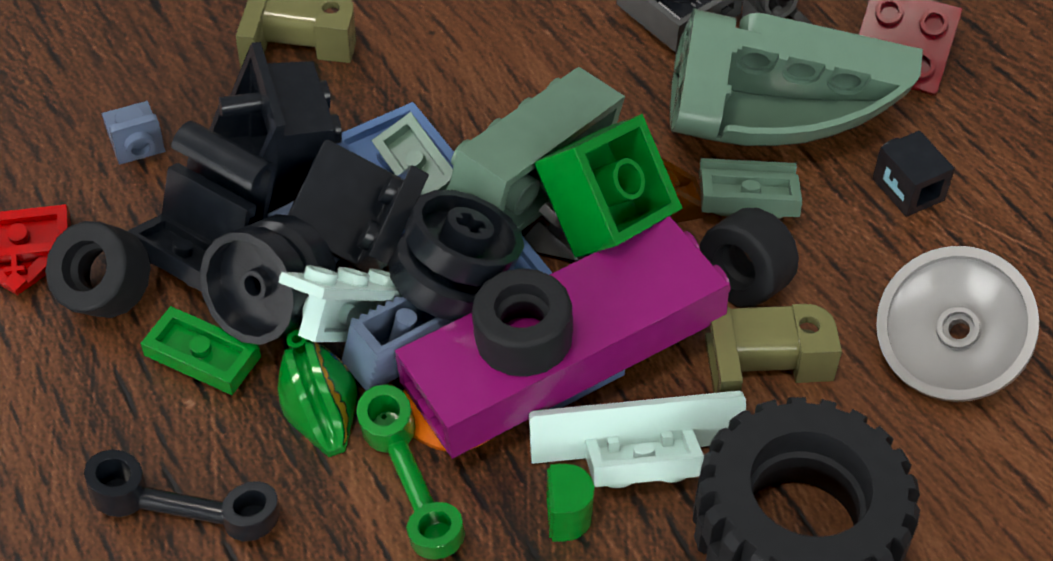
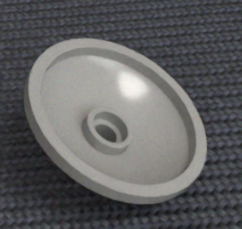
[877,246,1039,402]

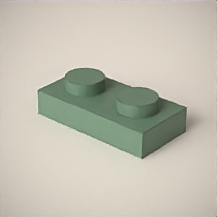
[371,112,453,199]

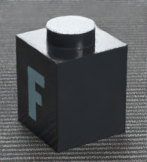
[872,130,955,217]

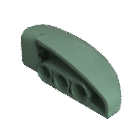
[669,9,923,146]

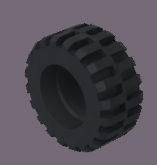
[693,397,920,561]

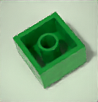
[534,114,683,258]

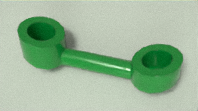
[356,384,465,560]

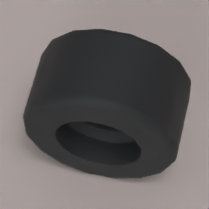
[700,208,799,307]
[45,221,151,318]
[472,268,573,377]

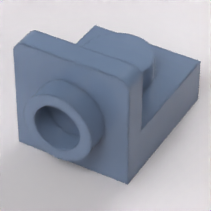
[102,101,165,165]

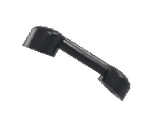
[84,449,279,542]

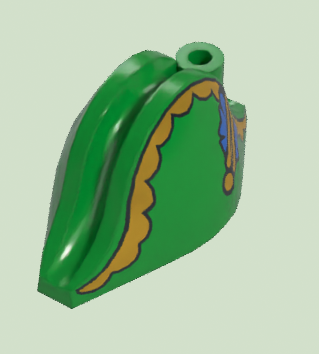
[278,330,357,458]

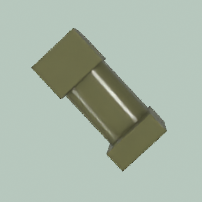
[236,0,356,67]
[705,304,842,393]

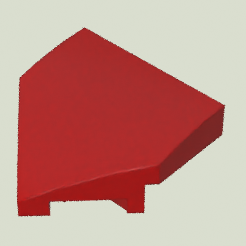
[0,204,71,295]

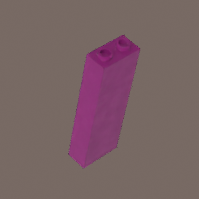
[395,216,731,459]

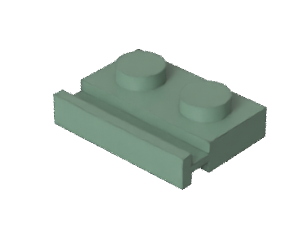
[699,158,803,219]

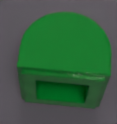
[546,464,594,542]

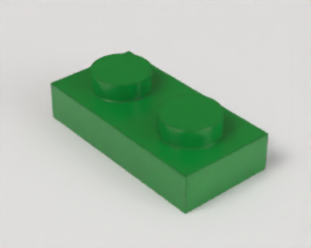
[141,306,261,395]

